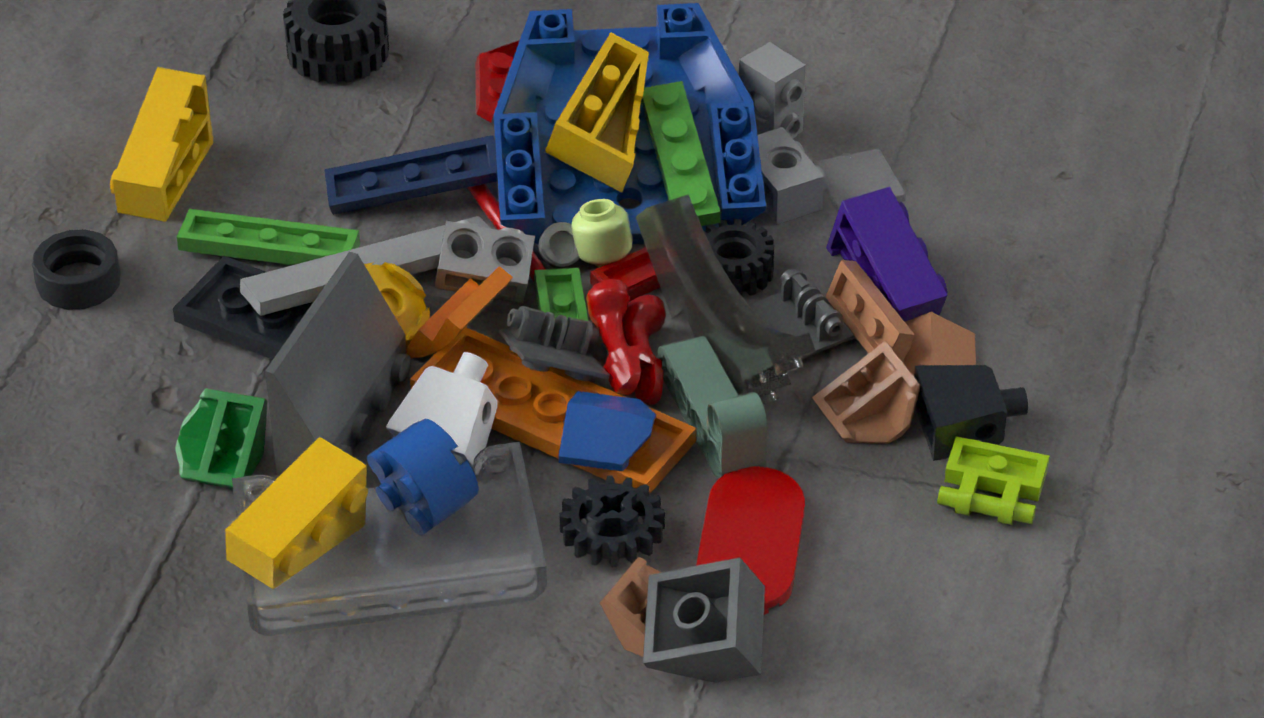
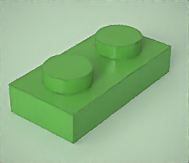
[534,268,589,321]

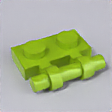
[937,436,1049,525]

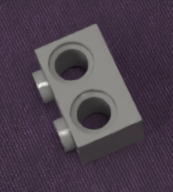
[435,220,535,303]

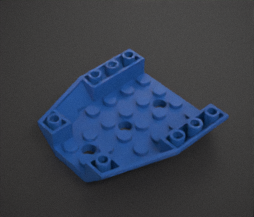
[494,3,766,245]

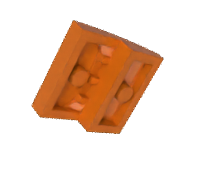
[406,266,513,358]

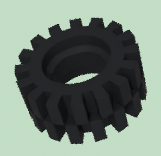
[694,219,775,298]

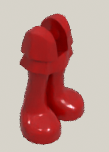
[586,279,666,405]

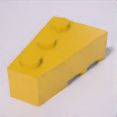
[545,32,649,193]
[110,67,213,222]
[225,437,368,590]

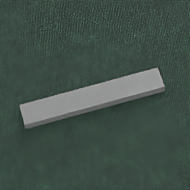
[240,216,490,316]

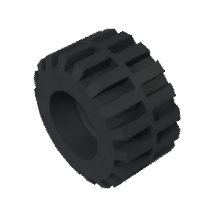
[283,0,389,84]

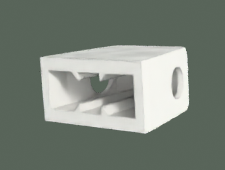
[386,352,497,472]

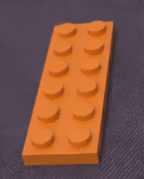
[410,327,697,495]

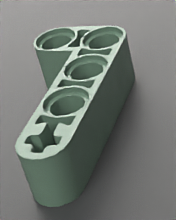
[657,336,767,479]

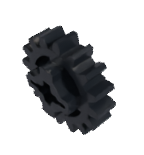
[559,475,665,567]

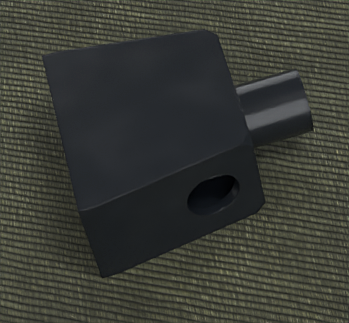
[914,365,1028,461]

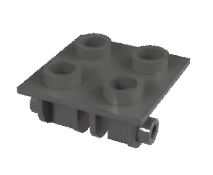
[730,269,855,369]
[498,306,610,381]

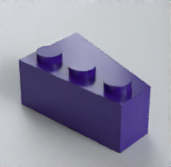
[826,187,948,322]

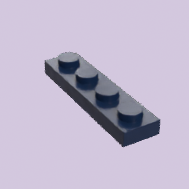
[324,135,498,215]

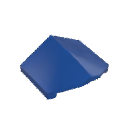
[559,391,656,471]

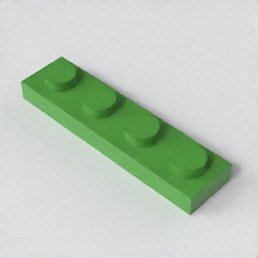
[641,81,720,231]
[176,209,360,265]

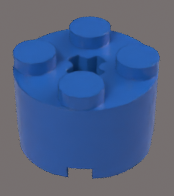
[367,418,479,536]

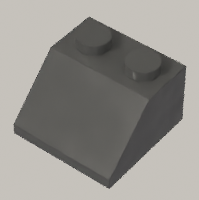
[643,558,765,683]

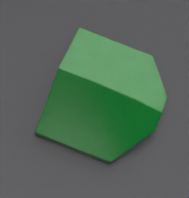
[175,388,268,491]

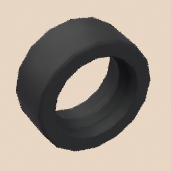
[32,229,121,310]

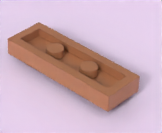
[826,260,915,362]

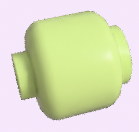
[572,199,633,268]

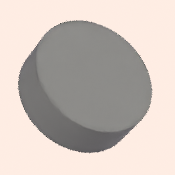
[539,222,580,268]

